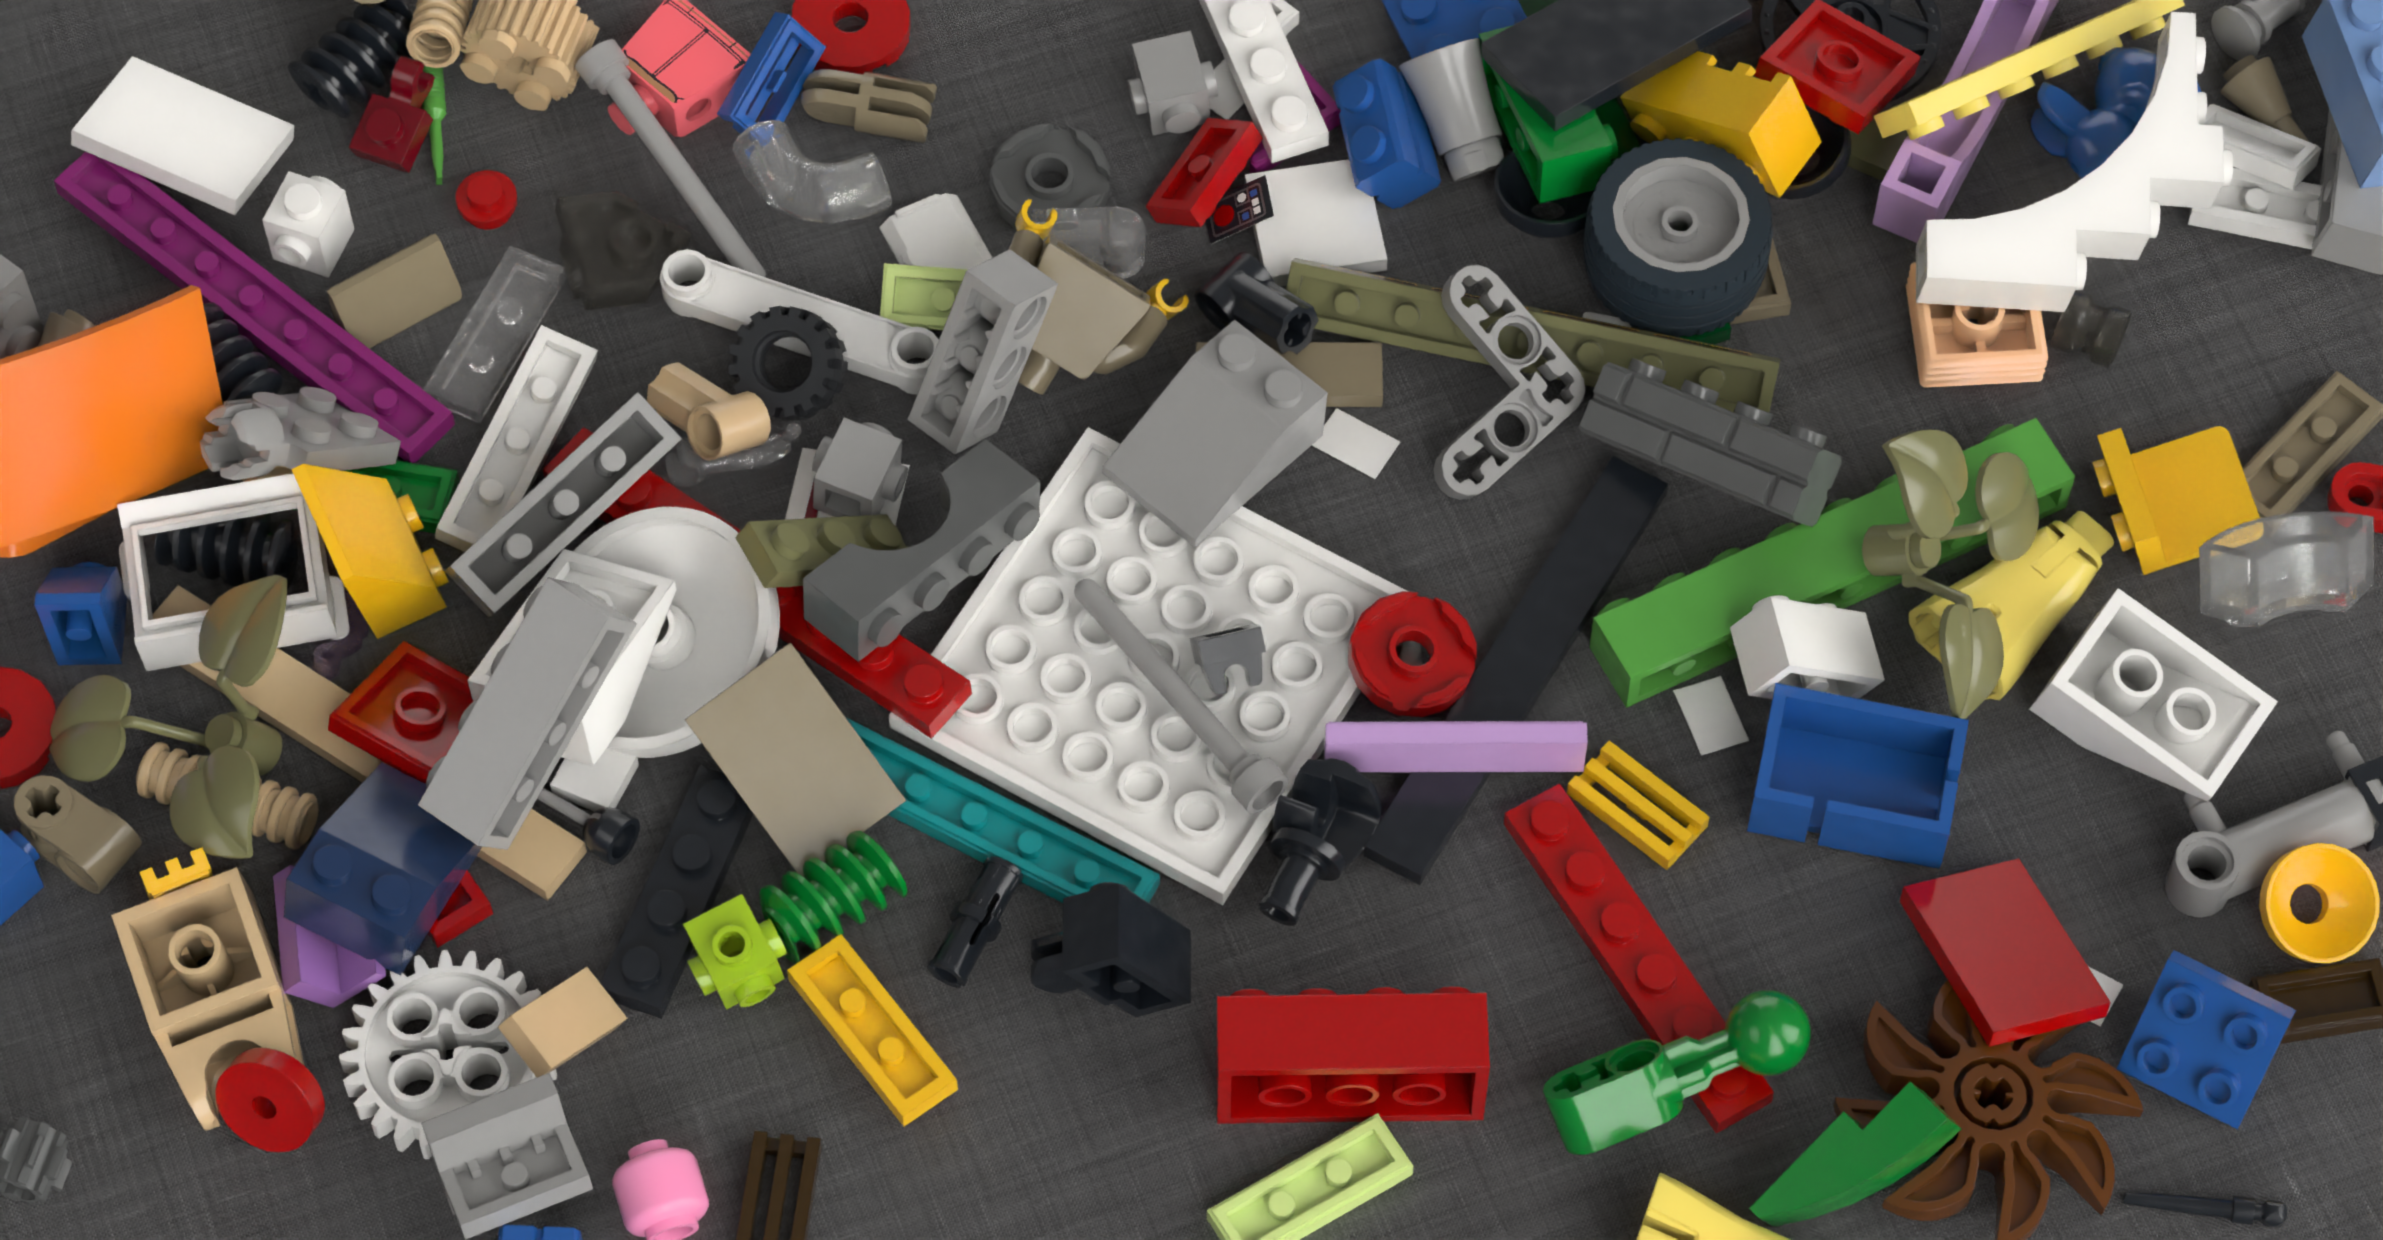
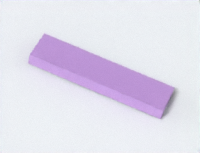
[1324,721,1588,772]

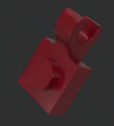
[349,56,435,173]

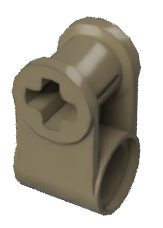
[13,775,142,894]

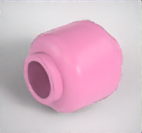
[612,1139,709,1240]

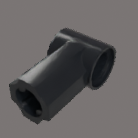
[1194,252,1319,354]

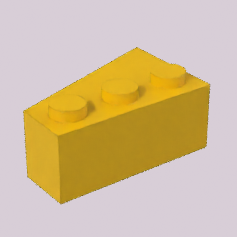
[1620,51,1822,198]

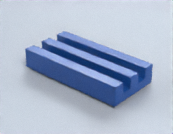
[717,12,826,149]

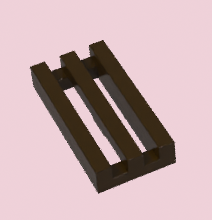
[736,1131,822,1240]

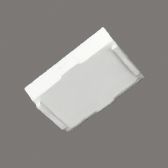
[879,193,992,270]

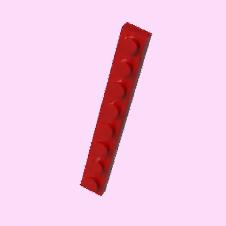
[543,427,972,739]

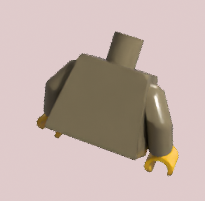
[1009,199,1189,395]

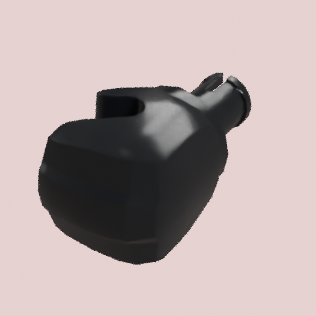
[1259,758,1382,926]

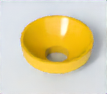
[2259,843,2380,963]

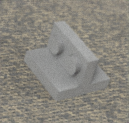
[421,1073,593,1240]

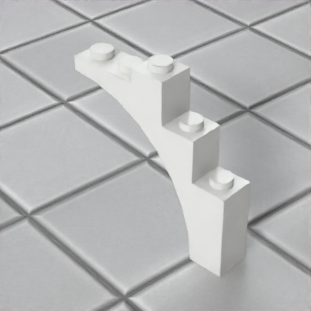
[1916,12,2233,312]

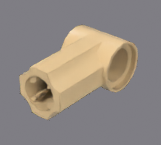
[647,362,771,461]

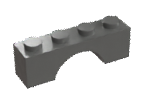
[803,439,1040,662]

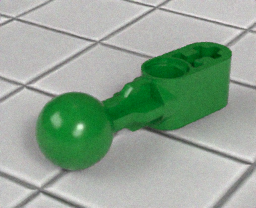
[1543,990,1811,1155]

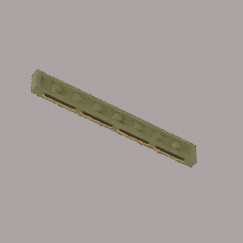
[1286,258,1781,413]

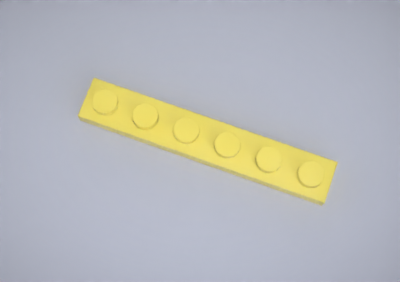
[1874,0,2185,140]

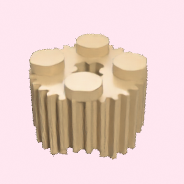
[460,0,600,111]

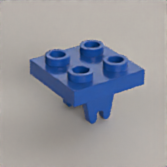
[2116,950,2296,1130]

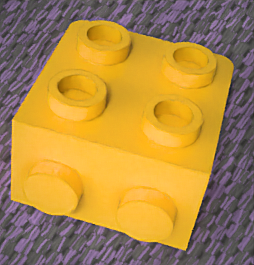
[2092,426,2262,575]

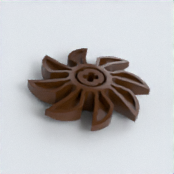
[1833,980,2143,1240]

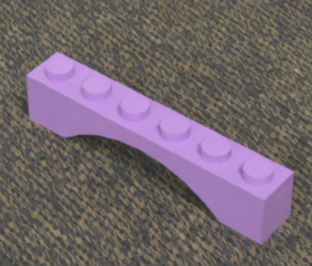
[1872,0,2059,243]

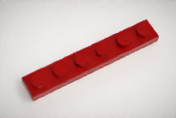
[1503,783,1774,1134]

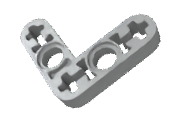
[1433,265,1585,500]

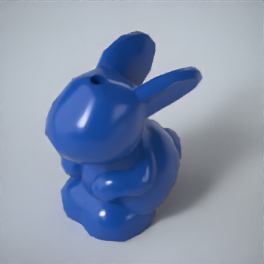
[2031,47,2202,179]

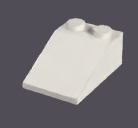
[467,549,677,767]
[2029,588,2278,802]

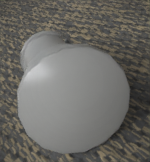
[2211,0,2305,61]

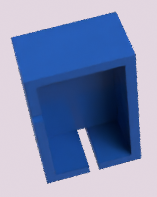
[1747,683,1969,869]

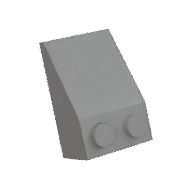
[1102,320,1328,547]

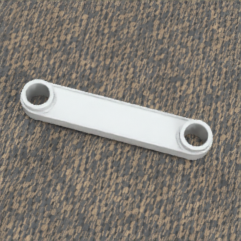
[660,249,939,395]

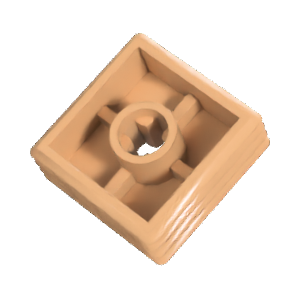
[1906,262,2048,388]

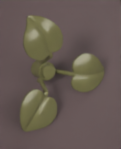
[1862,429,2039,719]
[49,575,287,859]

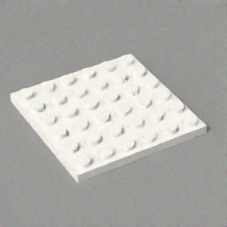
[888,427,1409,905]

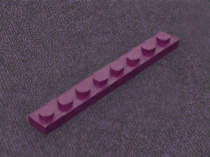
[53,151,455,463]

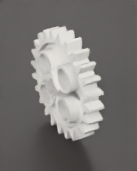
[339,950,557,1159]

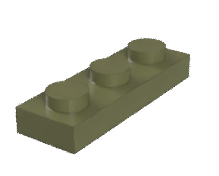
[735,514,907,588]

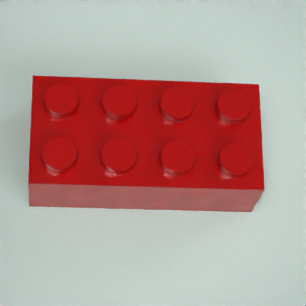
[1216,986,1490,1124]

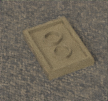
[684,642,906,876]

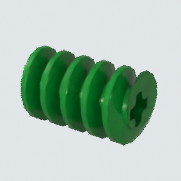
[759,831,908,964]

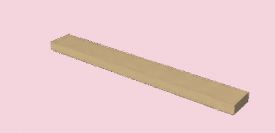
[153,585,587,901]

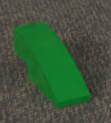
[1749,1082,1962,1227]

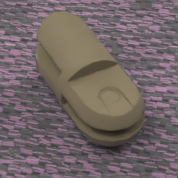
[800,69,937,144]

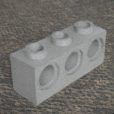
[908,249,1058,454]

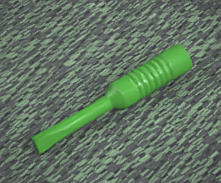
[422,66,447,185]

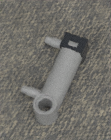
[2165,731,2383,918]

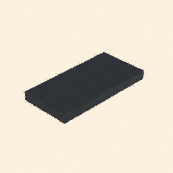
[1482,0,1752,131]

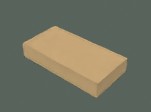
[498,967,628,1077]

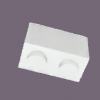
[1730,595,1885,699]

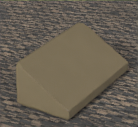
[327,233,462,349]

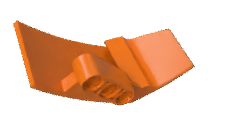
[0,285,223,558]

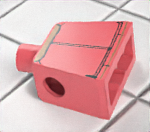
[607,0,751,137]

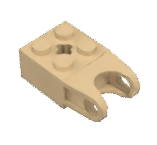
[111,867,305,1131]

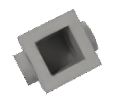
[1127,30,1218,136]
[812,417,908,517]

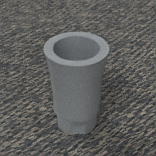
[1398,38,1504,182]

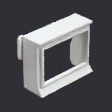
[117,473,350,672]

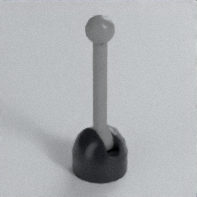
[537,788,640,865]

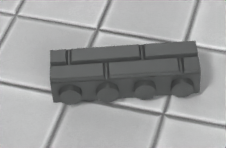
[1579,358,1842,527]

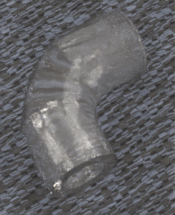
[732,120,892,224]

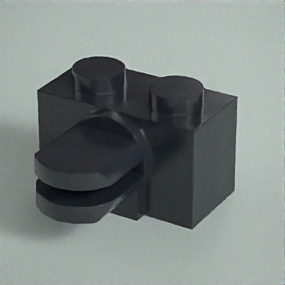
[1031,882,1191,1017]

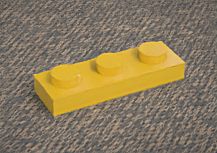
[787,934,958,1127]

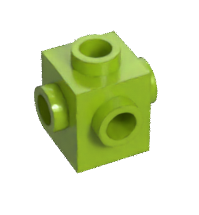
[683,894,787,1010]

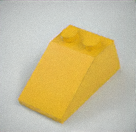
[291,464,449,639]

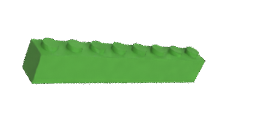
[1589,418,2075,708]

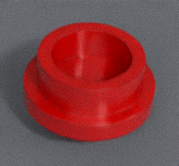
[456,170,518,230]

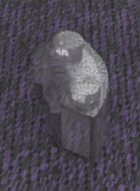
[2199,512,2374,627]

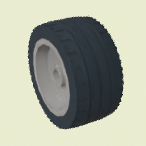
[1583,138,1773,337]

